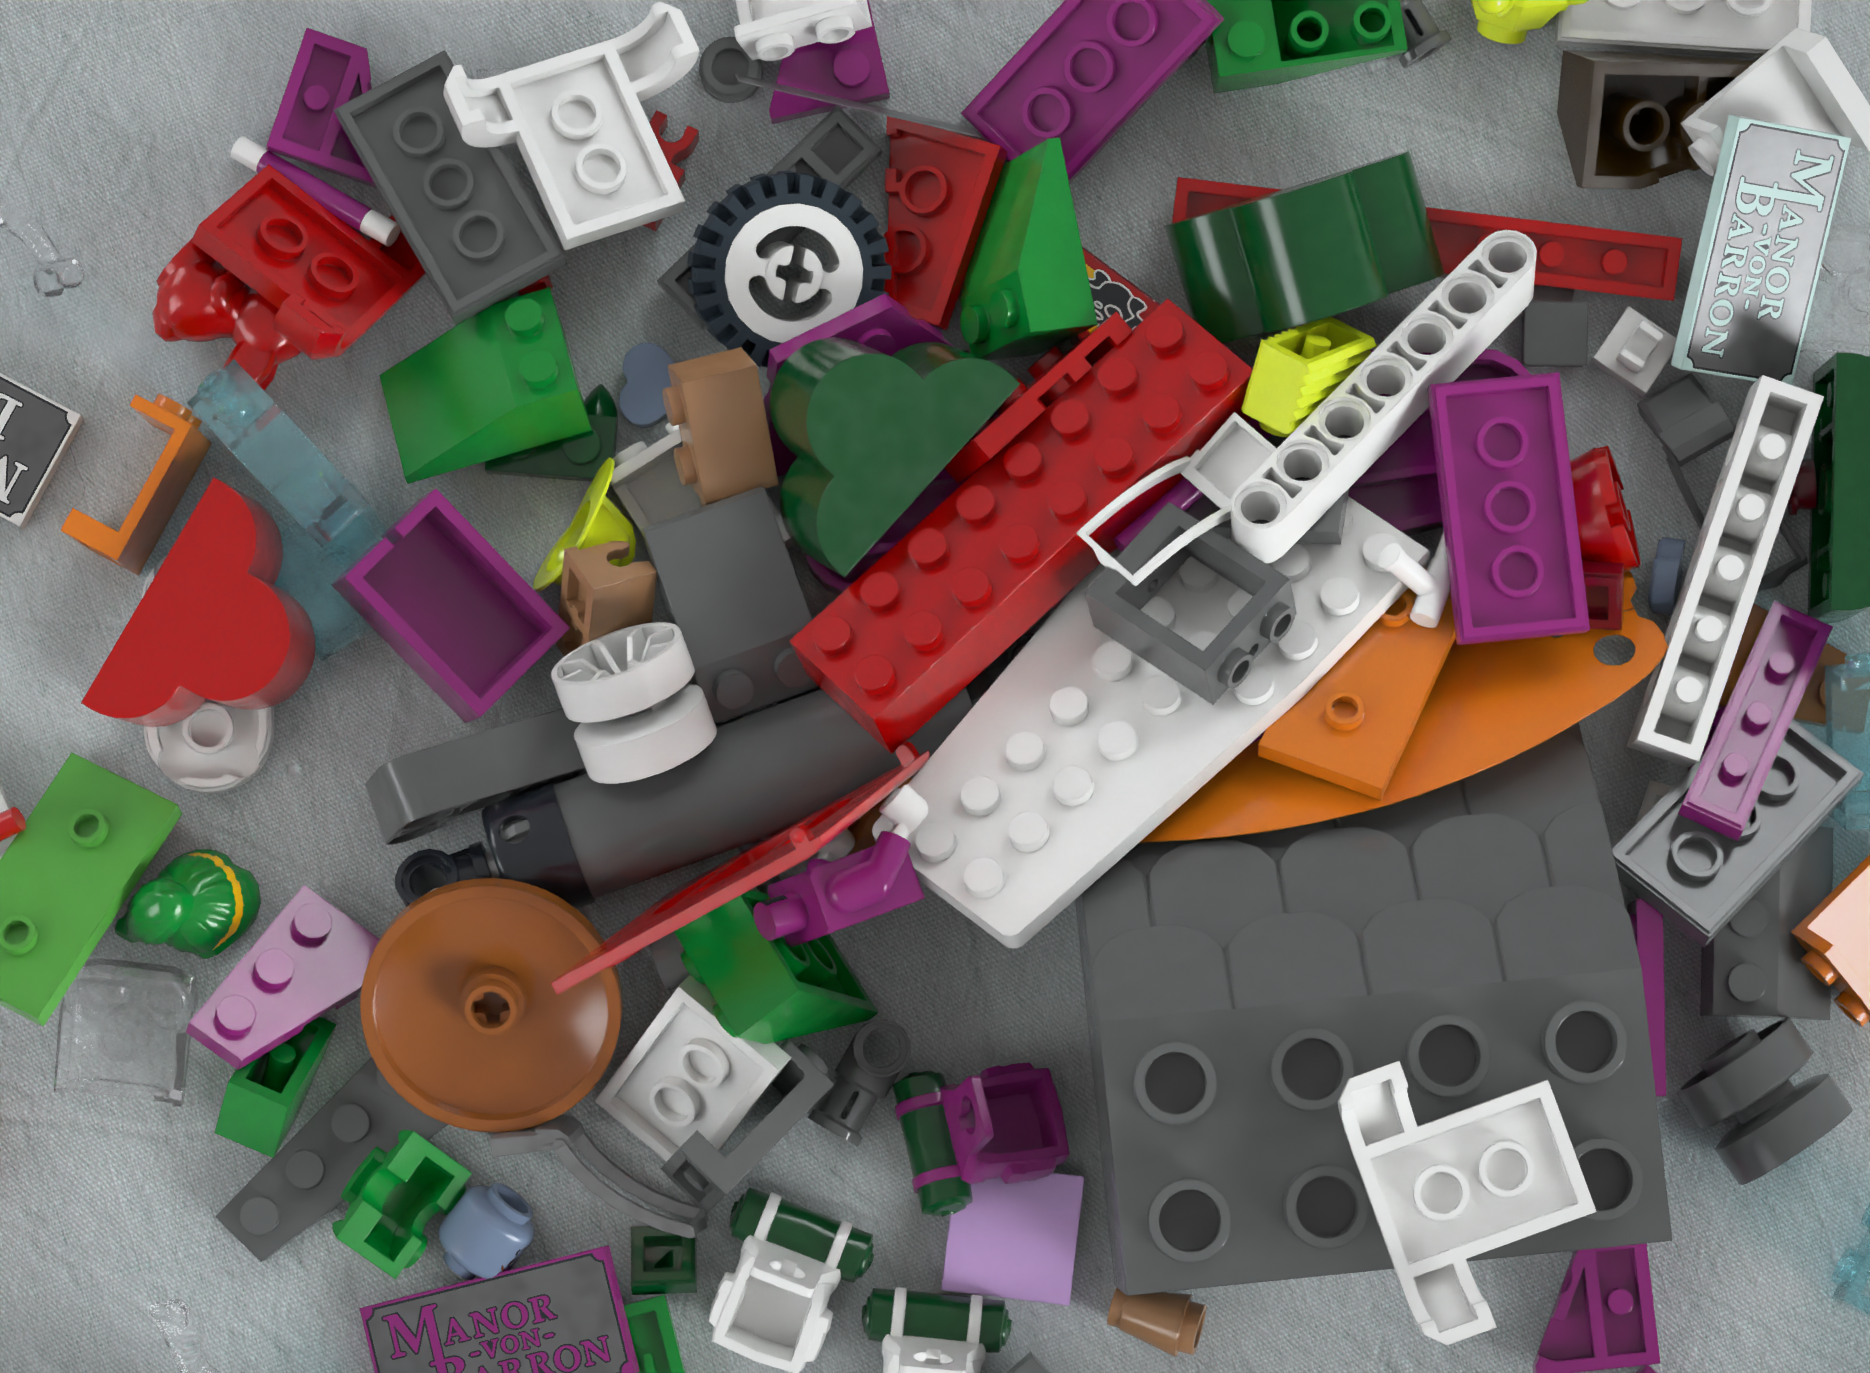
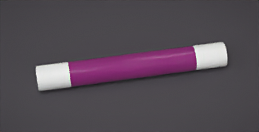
[231,136,401,247]

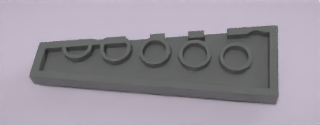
[215,1057,449,1262]

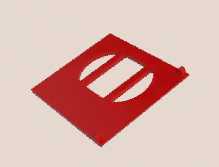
[550,742,930,995]

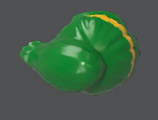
[115,849,261,959]

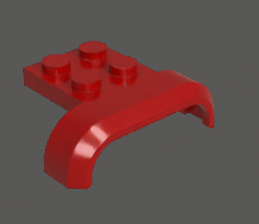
[191,164,426,360]

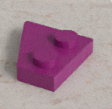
[1532,1243,1661,1373]

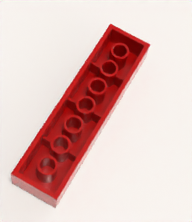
[789,298,1253,754]

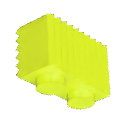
[1241,316,1377,437]

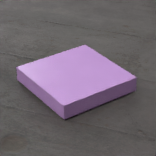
[941,1173,1084,1306]

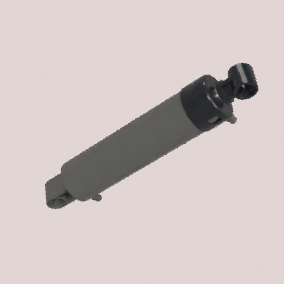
[395,633,1035,909]

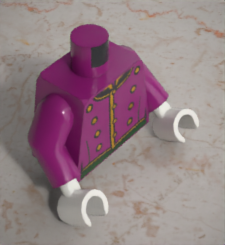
[754,785,928,948]

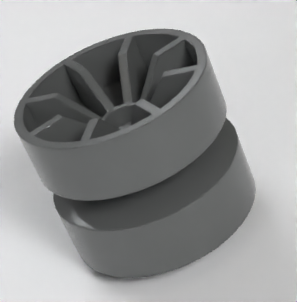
[1676,1017,1853,1185]

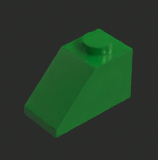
[214,1017,336,1158]

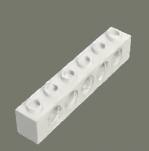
[1626,375,1824,768]

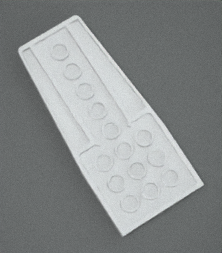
[872,496,1430,948]

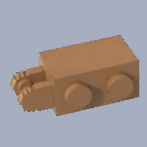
[662,347,779,507]

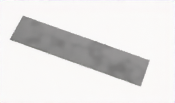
[735,74,980,137]

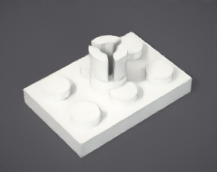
[595,974,792,1161]

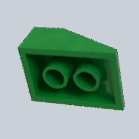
[960,138,1098,360]
[379,287,592,484]
[674,890,879,1044]

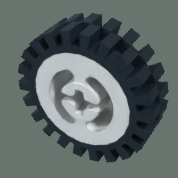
[687,171,891,368]

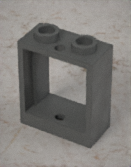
[1085,502,1297,705]

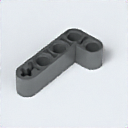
[365,708,587,845]

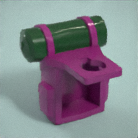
[893,1062,1070,1217]

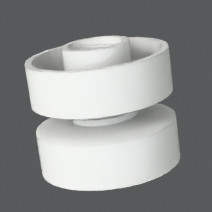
[551,622,717,784]

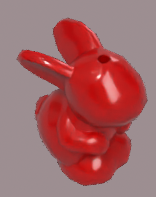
[152,239,302,405]

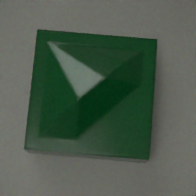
[631,1226,697,1295]

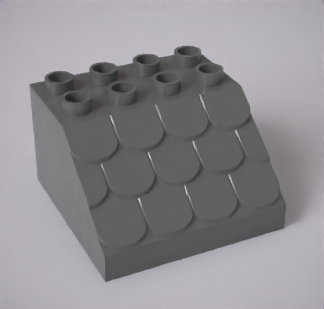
[1075,722,1672,1296]

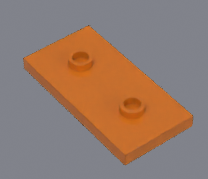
[1258,569,1456,800]

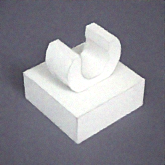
[1590,306,1677,397]

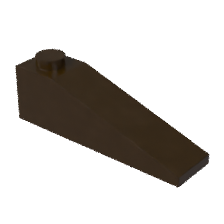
[1557,50,1756,189]

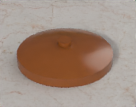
[360,878,623,1132]

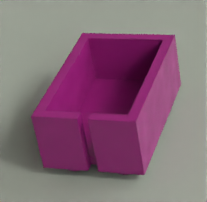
[331,488,570,723]

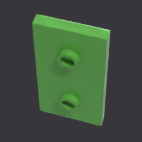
[0,753,183,1027]

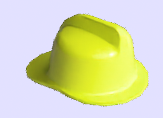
[532,457,636,592]

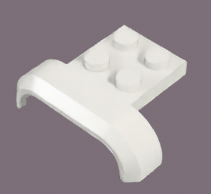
[443,1,700,251]
[1338,1061,1597,1345]

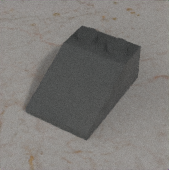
[641,486,819,724]

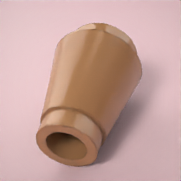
[1107,1288,1207,1357]

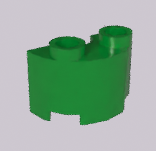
[332,1130,472,1280]

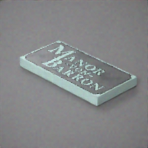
[1671,115,1851,385]

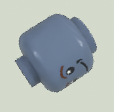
[438,1182,535,1280]

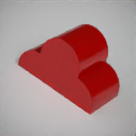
[81,477,316,727]

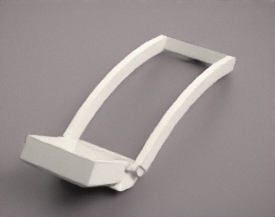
[1076,412,1276,586]

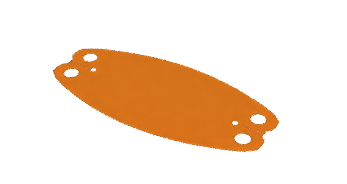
[1139,571,1668,843]

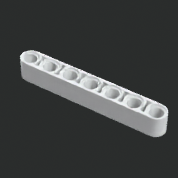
[1231,230,1537,564]

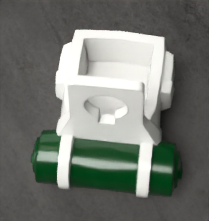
[709,1187,874,1373]
[862,1287,1012,1373]

